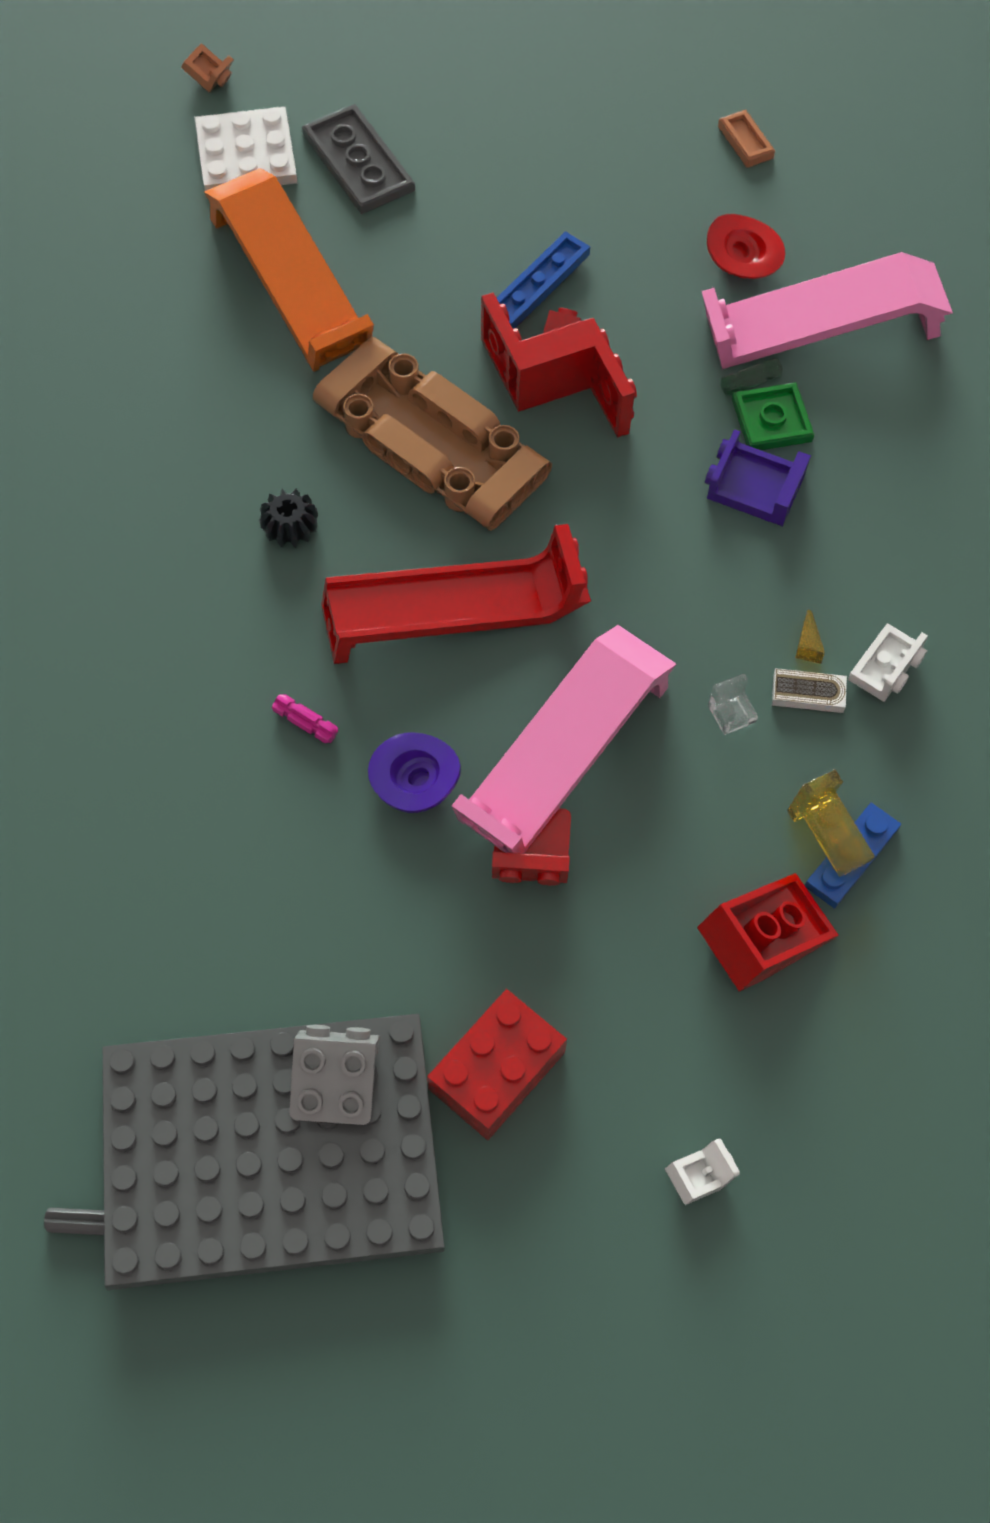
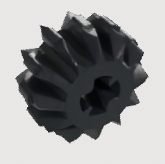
[259,488,318,548]

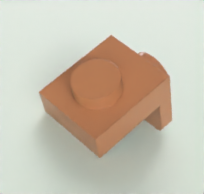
[181,43,234,93]

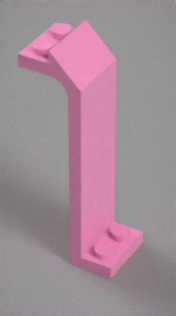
[702,252,953,370]
[452,625,676,854]

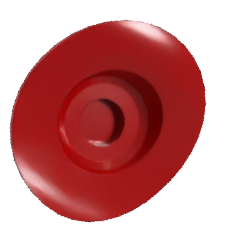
[707,214,785,279]

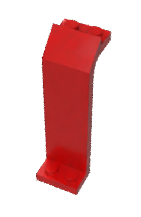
[321,524,591,664]

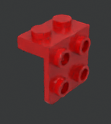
[492,808,571,886]

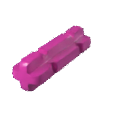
[272,694,338,743]

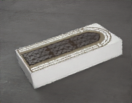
[772,668,847,713]

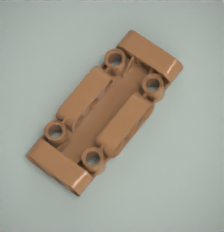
[312,337,552,531]

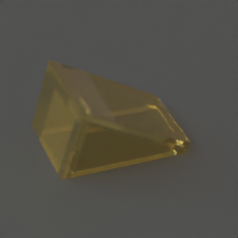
[795,610,825,664]

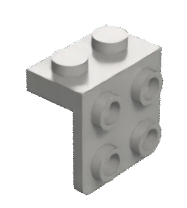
[289,1025,380,1125]

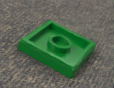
[732,382,814,450]

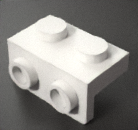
[848,623,928,702]

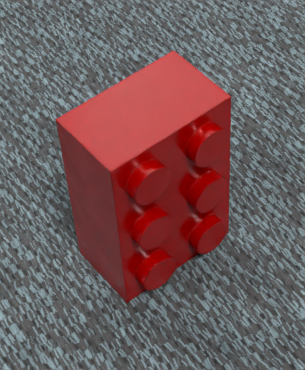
[427,988,567,1141]

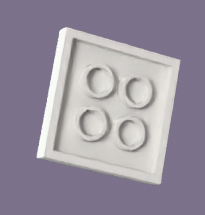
[195,107,297,191]

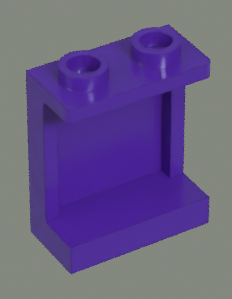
[705,429,811,527]

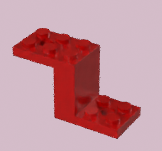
[481,292,637,438]

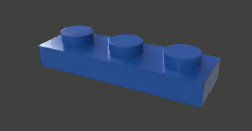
[805,802,901,909]

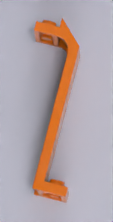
[204,168,374,372]

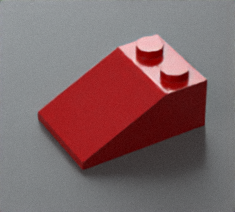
[697,873,839,992]

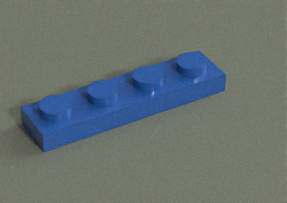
[496,231,590,329]

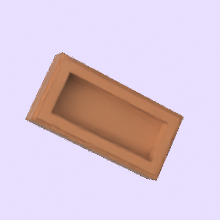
[718,110,775,168]

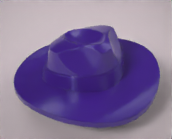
[368,732,461,813]

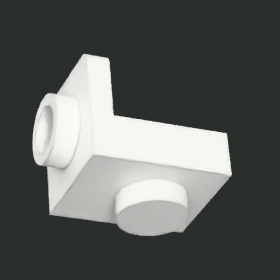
[665,1139,740,1205]

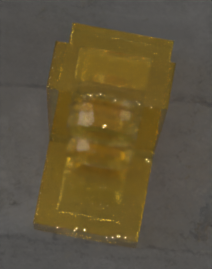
[787,769,875,877]

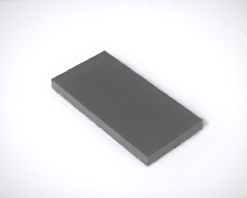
[302,104,415,214]

